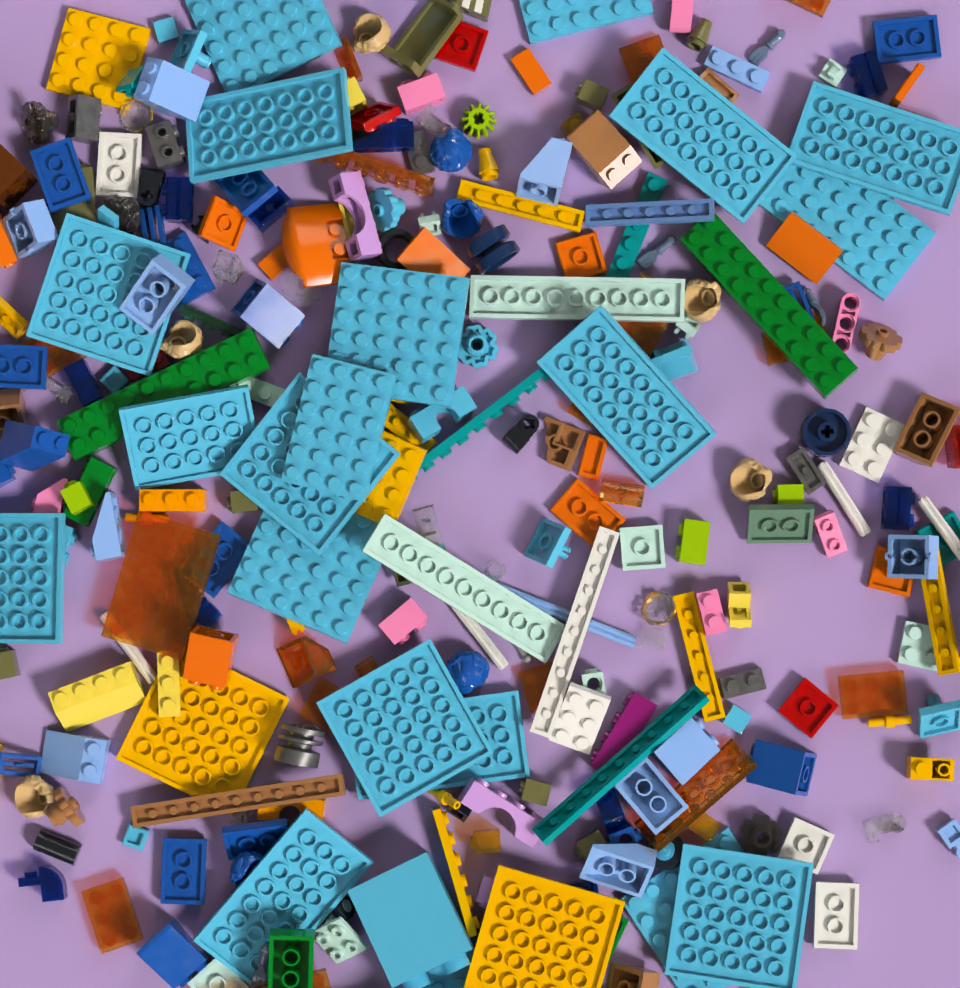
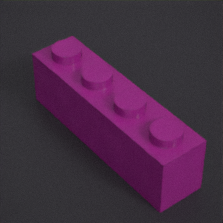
[588,691,658,771]

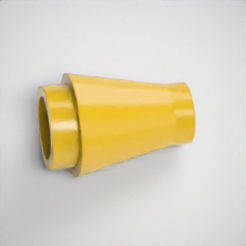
[478,148,500,181]

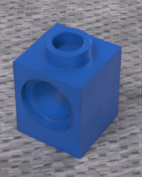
[607,824,642,844]

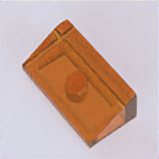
[334,37,363,83]

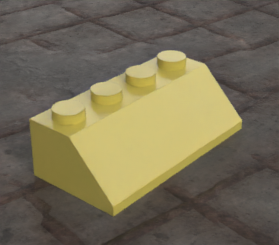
[48,661,146,733]

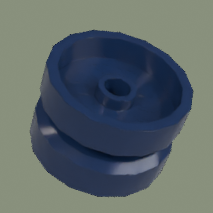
[465,224,520,276]
[799,408,851,458]

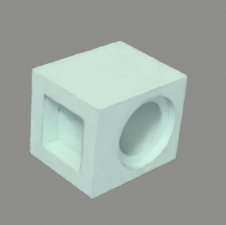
[581,668,606,694]

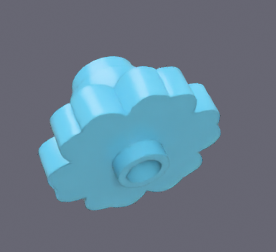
[368,187,405,232]
[459,325,499,369]

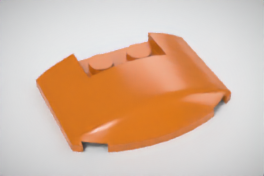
[282,203,354,288]

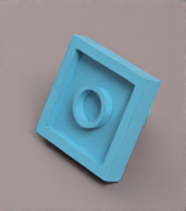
[169,30,212,73]
[524,517,572,568]
[917,694,960,739]

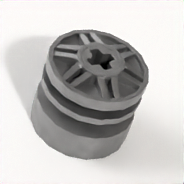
[274,722,325,768]

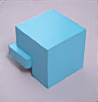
[651,339,699,382]

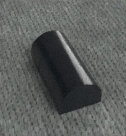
[33,829,82,865]

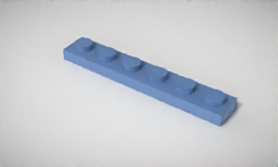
[585,198,714,228]

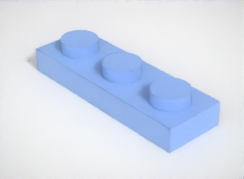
[703,46,770,93]

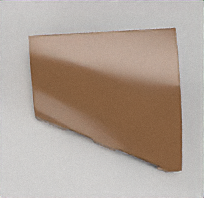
[544,416,586,472]

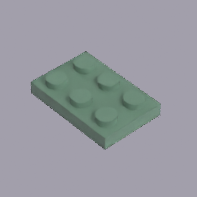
[746,504,815,544]

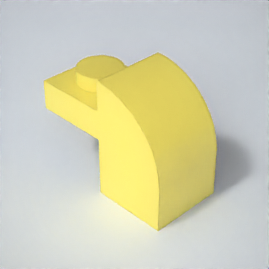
[726,582,752,629]

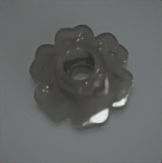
[21,101,59,145]
[100,194,141,234]
[738,814,782,856]

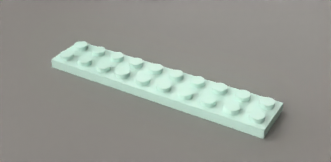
[469,275,685,323]
[362,514,565,664]

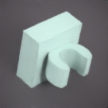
[817,58,848,88]
[418,211,442,236]
[674,313,702,339]

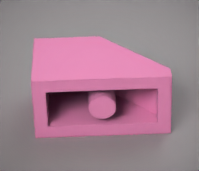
[31,478,71,513]

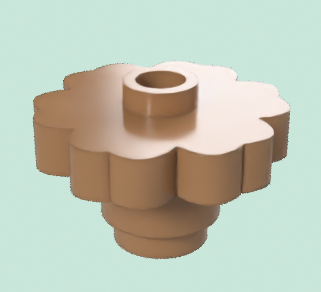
[858,323,903,361]
[46,786,86,827]

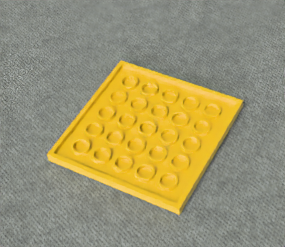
[116,641,290,816]
[463,865,625,988]

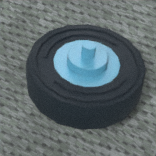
[647,831,684,870]

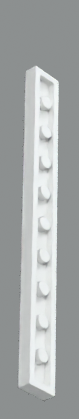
[530,526,620,738]

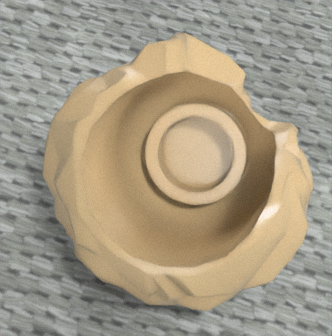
[352,13,391,54]
[684,278,722,322]
[160,320,204,360]
[729,458,773,502]
[14,774,55,819]

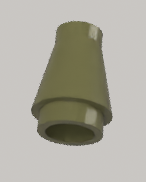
[687,18,713,52]

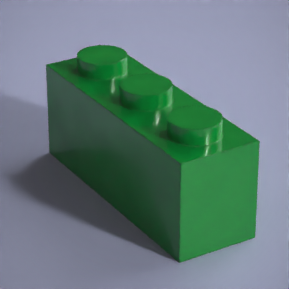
[62,457,118,527]

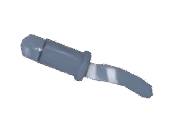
[747,29,786,66]
[636,235,676,271]
[803,288,826,326]
[251,944,269,987]

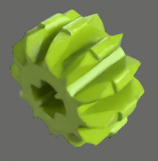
[461,102,497,139]

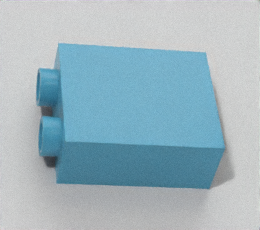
[347,852,475,988]

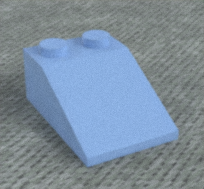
[119,254,195,335]
[90,492,128,562]
[40,730,111,784]
[615,757,689,835]
[579,844,657,898]

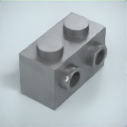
[65,94,102,144]
[145,119,186,171]

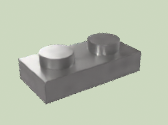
[403,130,435,177]
[785,447,827,495]
[719,668,767,699]

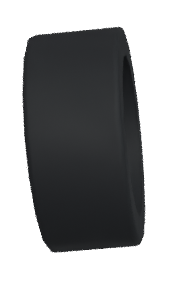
[378,229,414,270]

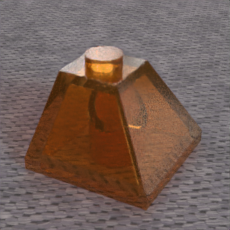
[276,636,337,688]

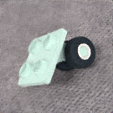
[314,895,368,964]

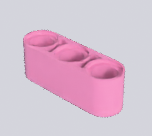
[669,0,694,34]
[830,293,860,353]

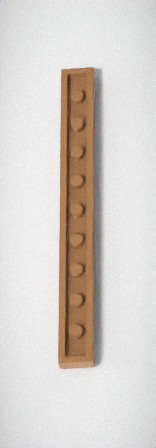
[130,773,346,828]

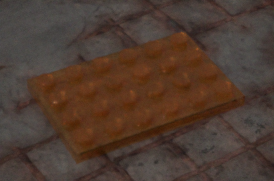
[101,511,221,660]

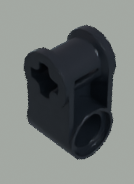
[137,166,166,210]
[501,414,539,454]

